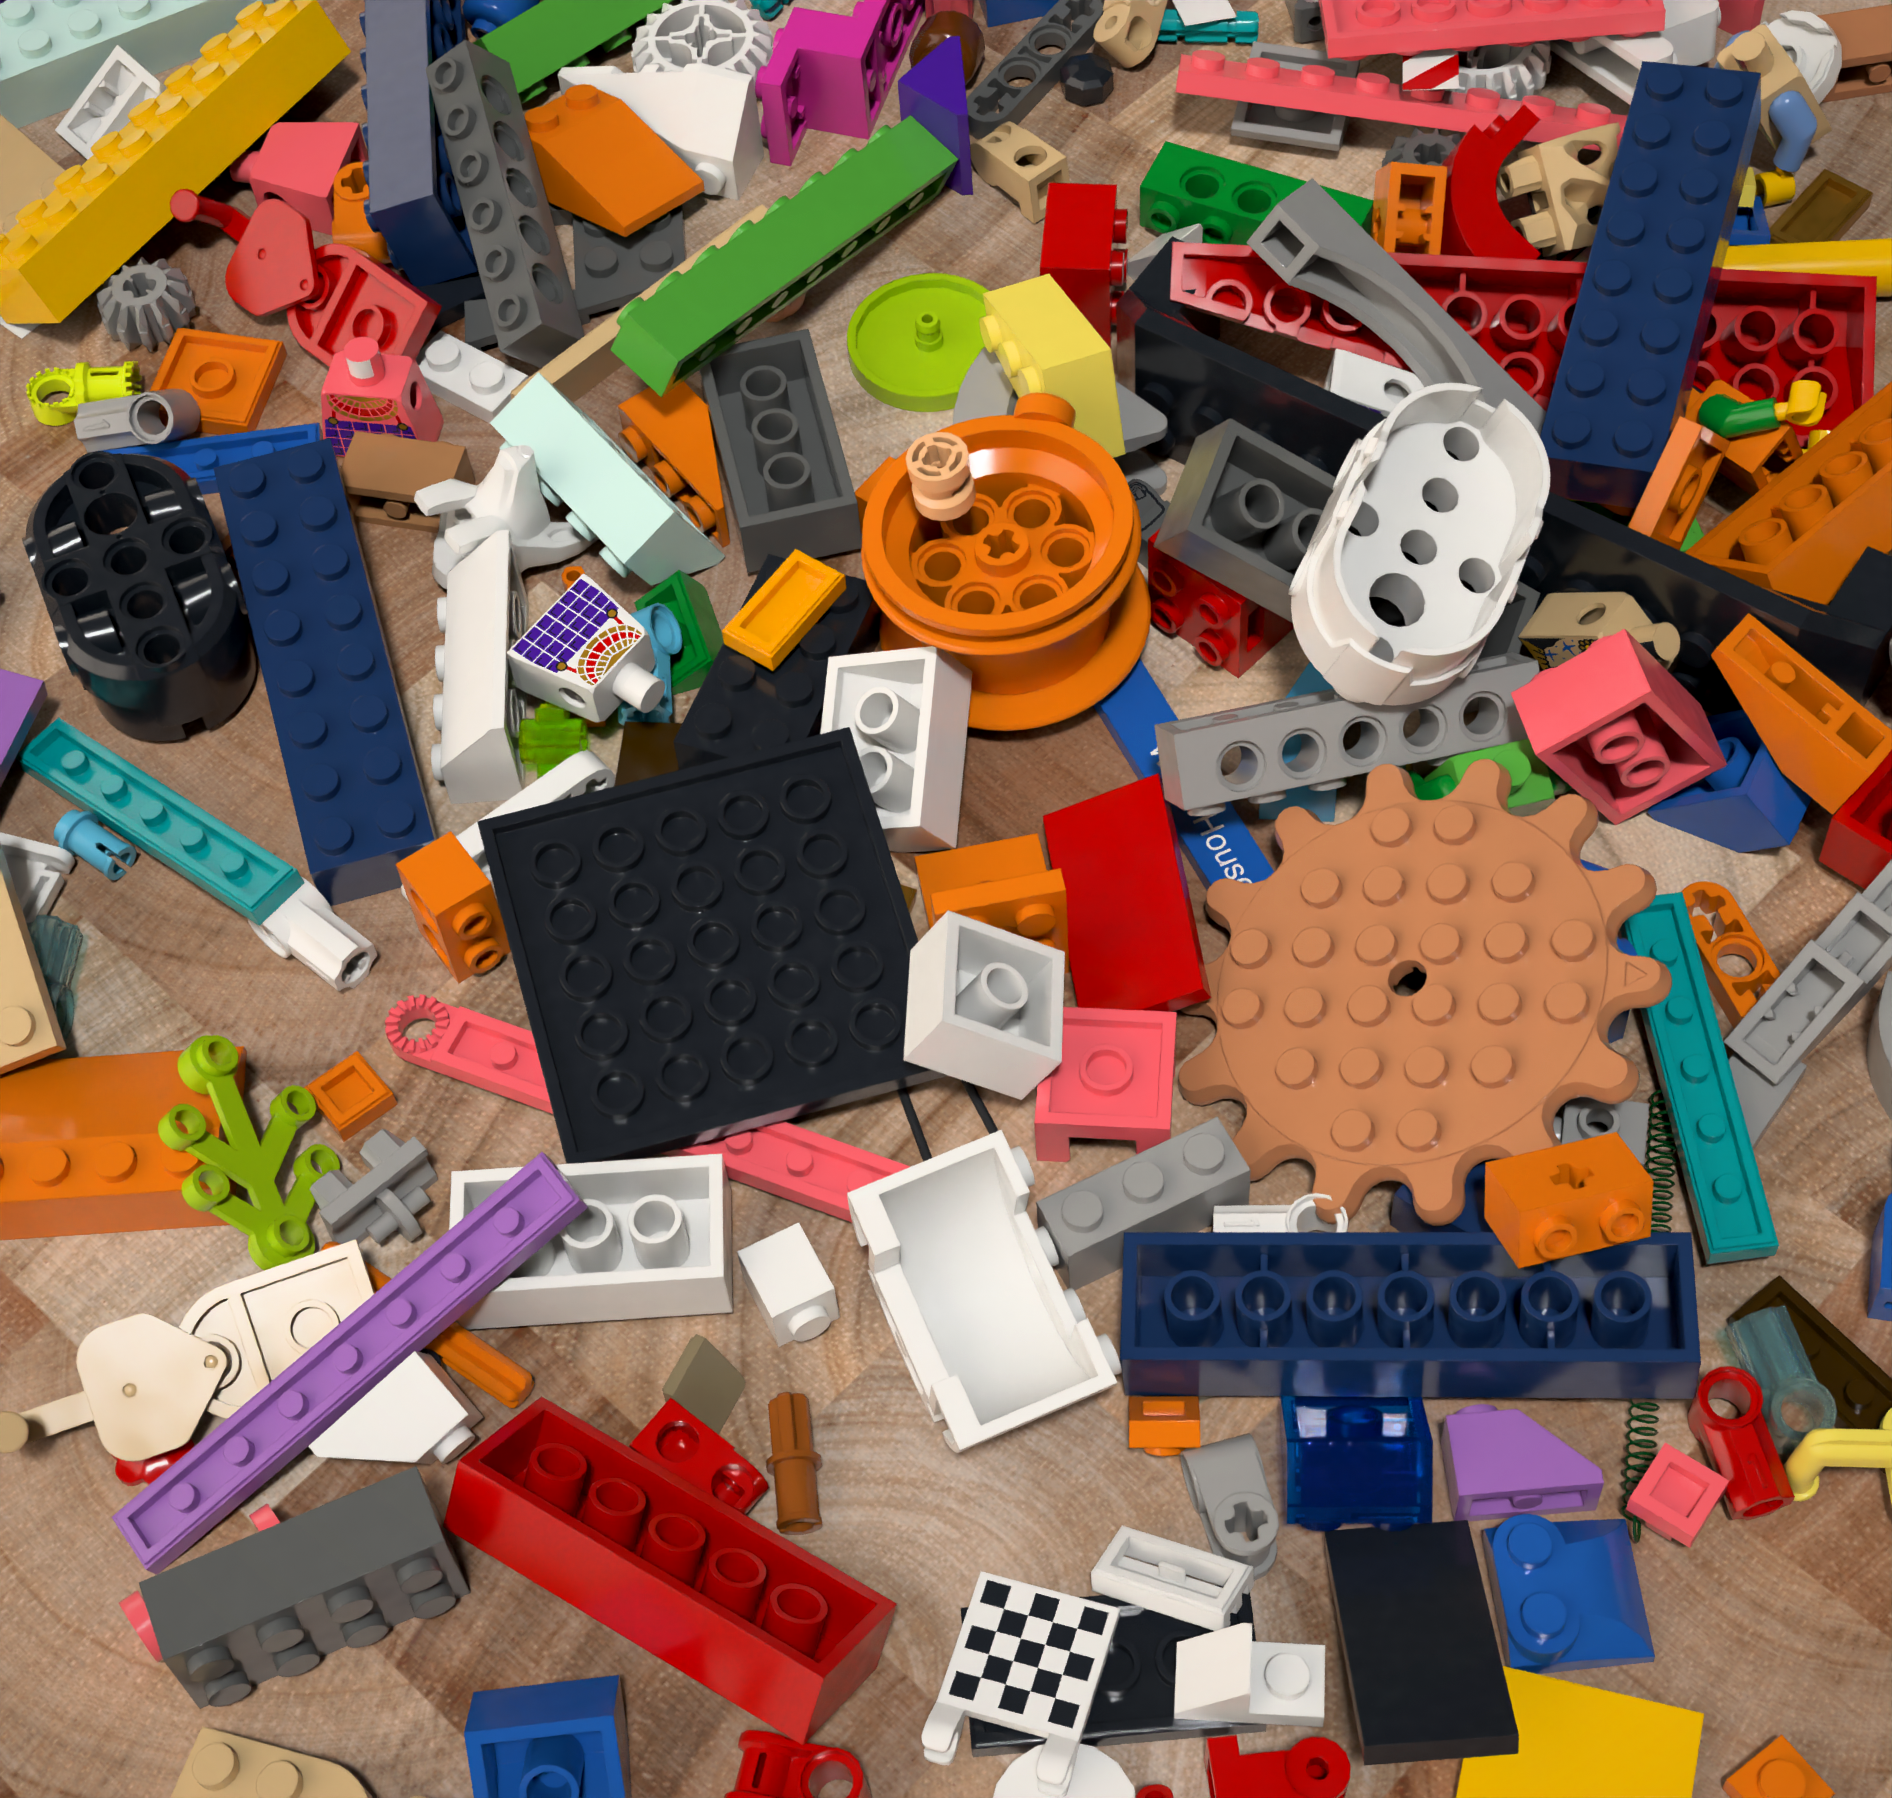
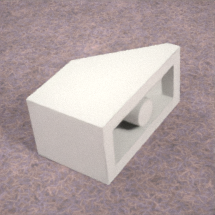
[309,1351,483,1464]

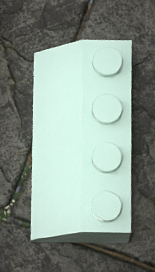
[490,372,725,586]

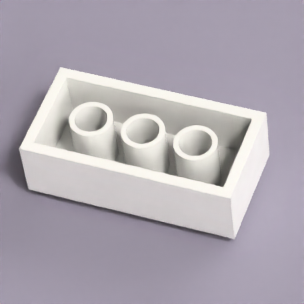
[449,1154,733,1330]

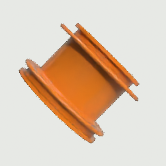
[861,415,1151,731]

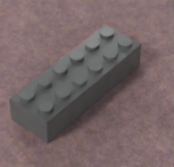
[1153,418,1540,715]

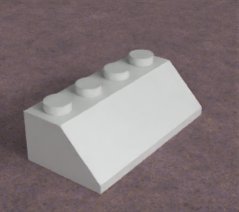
[431,530,529,804]

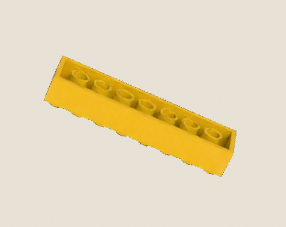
[0,0,351,324]

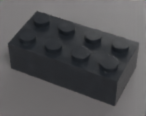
[673,554,882,770]

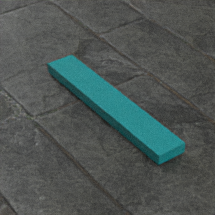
[15,717,304,926]
[1620,892,1779,1264]

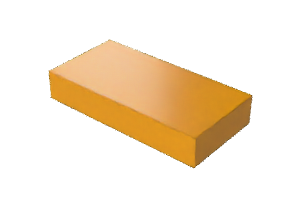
[722,549,847,671]

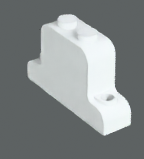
[1550,0,1721,105]

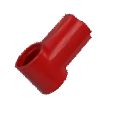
[1688,1366,1795,1521]

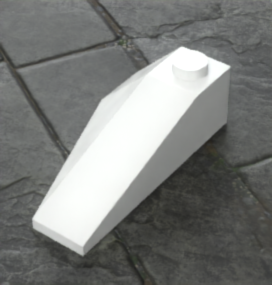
[558,63,764,201]

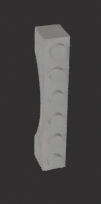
[1246,178,1547,436]

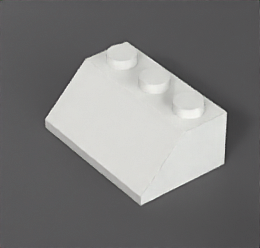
[820,646,973,853]

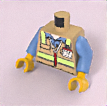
[1713,24,1832,207]

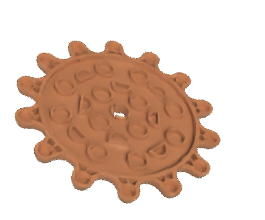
[1178,759,1673,1226]

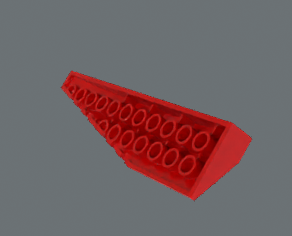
[1170,242,1877,449]

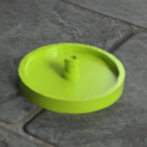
[847,273,989,412]

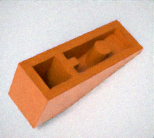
[1711,613,1892,815]

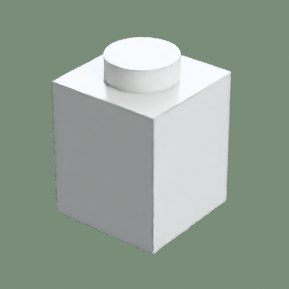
[737,1223,840,1347]

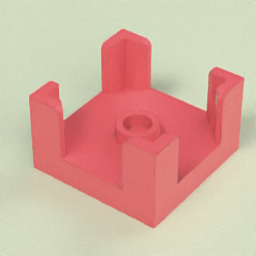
[1034,1007,1177,1162]

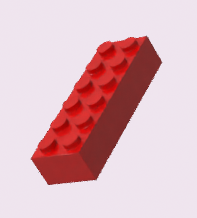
[443,1396,897,1745]

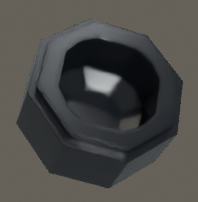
[1060,52,1114,106]

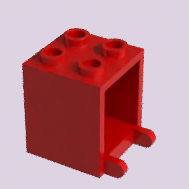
[1148,529,1294,679]

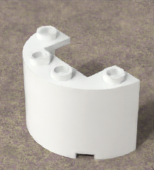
[847,1130,1122,1453]

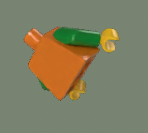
[1684,379,1831,496]

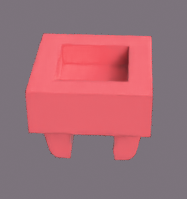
[1626,1443,1729,1548]

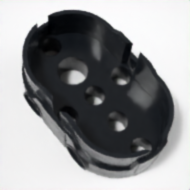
[22,451,256,741]

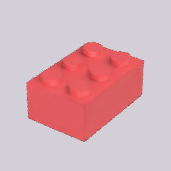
[1511,629,1727,825]

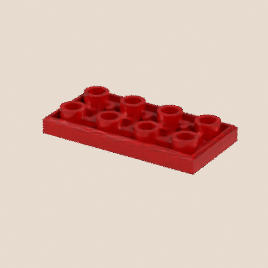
[1043,773,1211,1012]

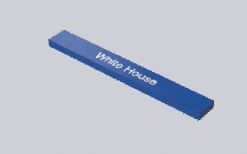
[1093,658,1274,891]

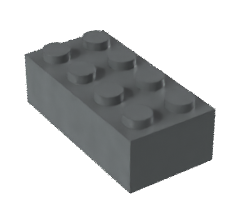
[698,329,862,573]
[138,1466,470,1709]

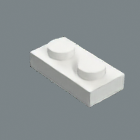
[416,330,528,424]

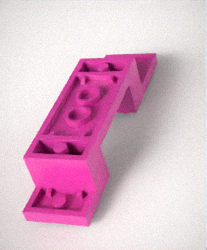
[755,0,925,166]

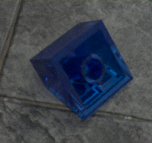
[1279,1396,1433,1531]

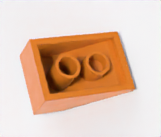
[524,84,705,237]

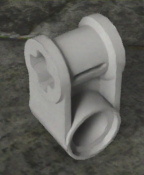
[1180,1433,1279,1581]

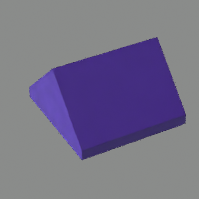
[898,36,973,196]

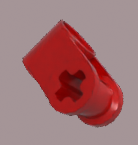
[724,1730,872,1798]

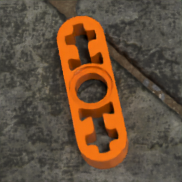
[1681,881,1781,1028]

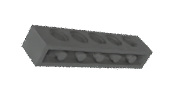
[425,39,585,368]

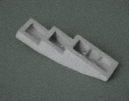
[1723,859,1892,1086]

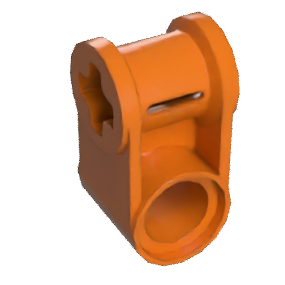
[332,162,392,264]

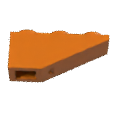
[618,381,730,548]

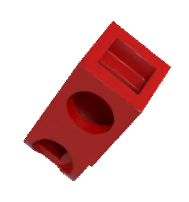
[629,1397,769,1515]
[1204,1735,1351,1798]

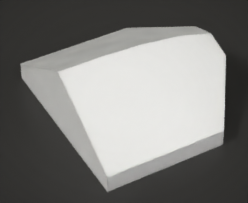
[55,45,167,160]

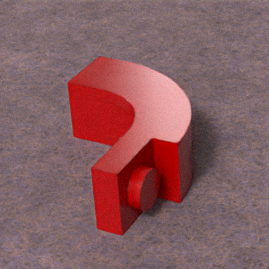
[1440,105,1541,260]

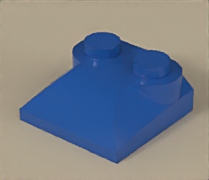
[1482,1514,1655,1674]

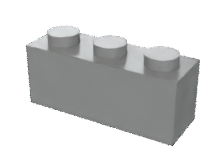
[1036,1117,1251,1291]

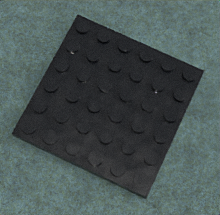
[477,727,949,1164]

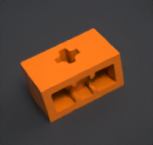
[1371,162,1447,255]
[1484,1132,1654,1269]

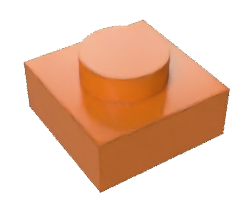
[1129,1396,1201,1456]
[1722,1735,1835,1798]

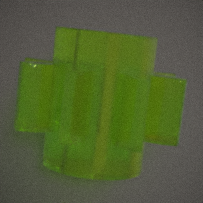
[519,704,588,779]

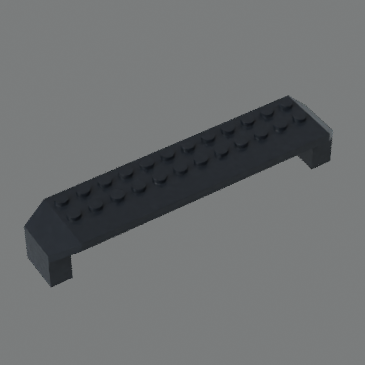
[1116,236,1892,715]

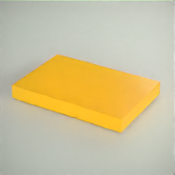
[1456,1666,1704,1798]

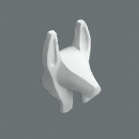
[414,445,599,589]

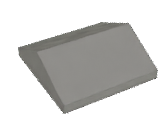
[1231,41,1360,151]

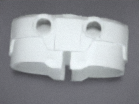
[1288,383,1550,706]

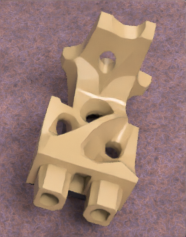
[1497,122,1621,257]

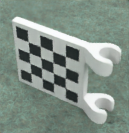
[922,1571,1120,1798]

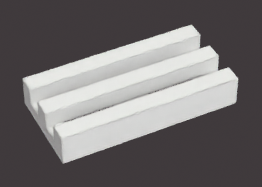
[1091,1525,1254,1631]

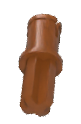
[766,1392,822,1535]

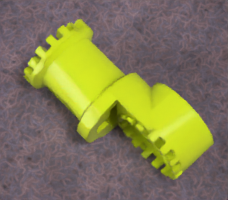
[26,361,143,426]

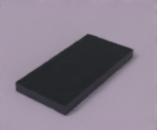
[1324,1520,1519,1766]
[961,1585,1267,1758]

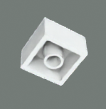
[904,910,1065,1100]

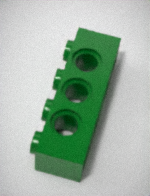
[1140,141,1373,245]

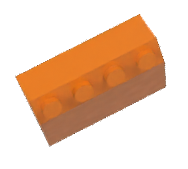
[0,1046,247,1240]

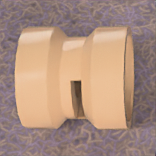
[906,432,976,521]

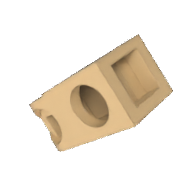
[1093,0,1168,68]
[970,121,1070,224]

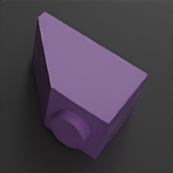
[1441,1404,1604,1521]

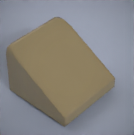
[662,1334,745,1435]

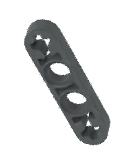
[967,0,1104,139]

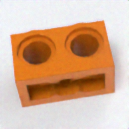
[396,831,511,984]

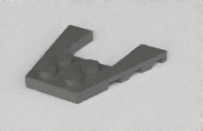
[464,202,687,351]

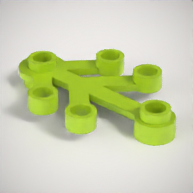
[158,1035,340,1271]

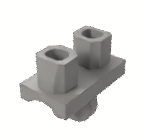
[310,1129,439,1244]

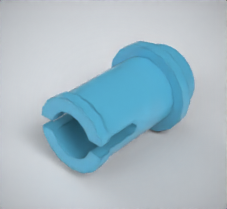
[54,810,136,881]

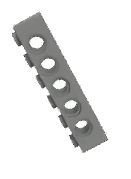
[1155,652,1539,816]

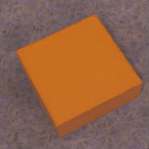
[304,1051,398,1142]

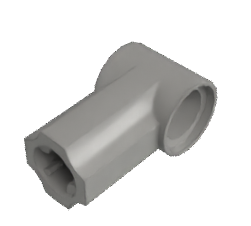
[74,388,200,453]

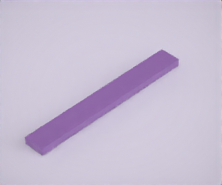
[112,1152,588,1574]

